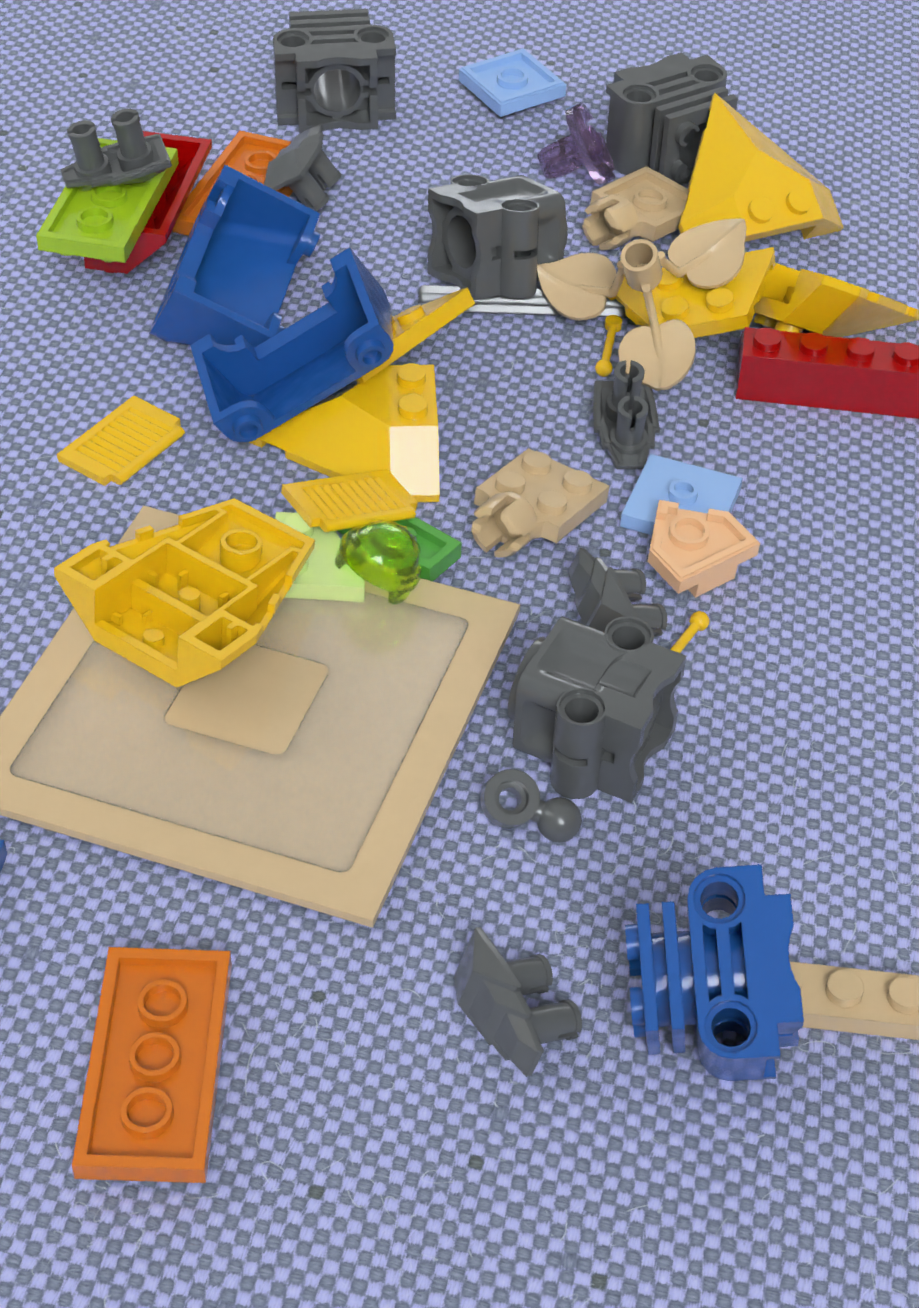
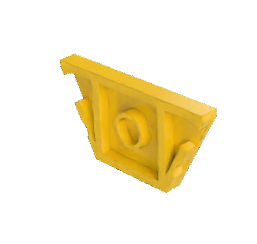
[607,247,776,338]
[356,287,475,384]

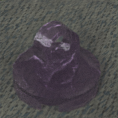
[537,102,615,185]

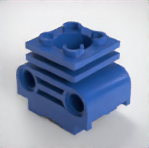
[625,864,804,1081]

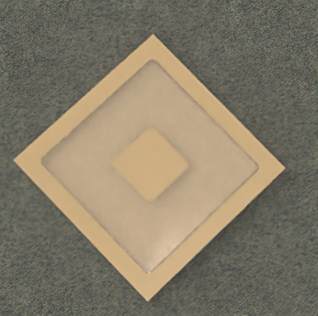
[0,505,520,928]

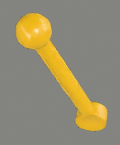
[595,315,623,377]
[670,611,710,653]

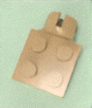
[582,166,689,250]
[471,448,610,558]

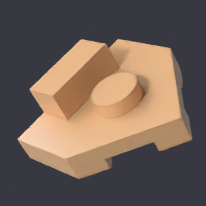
[647,500,760,598]

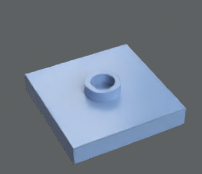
[459,48,566,117]
[620,454,743,535]

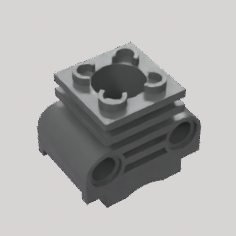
[273,8,396,133]
[600,52,738,185]

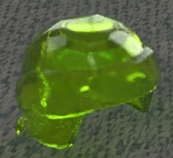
[335,520,422,605]

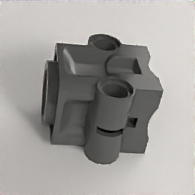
[427,174,568,300]
[508,616,686,803]

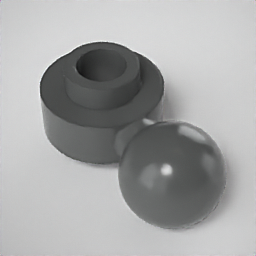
[480,769,582,842]

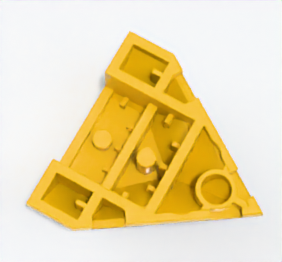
[678,93,844,242]
[753,263,919,337]
[249,363,440,502]

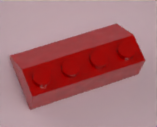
[84,131,212,274]
[736,327,919,419]

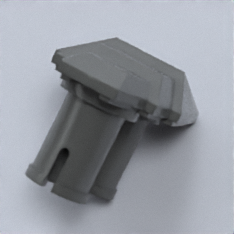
[61,108,172,188]
[264,124,342,211]
[593,360,660,469]
[568,548,668,637]
[453,927,582,1077]

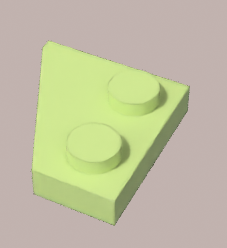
[275,512,365,602]

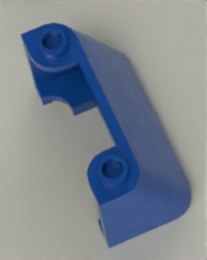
[149,165,320,348]
[190,247,394,442]

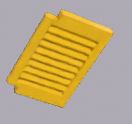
[57,395,185,486]
[281,469,418,532]

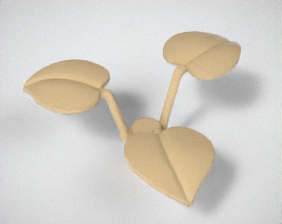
[537,219,747,391]

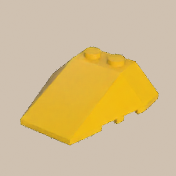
[54,498,315,688]

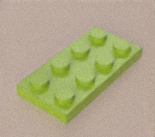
[36,138,179,263]

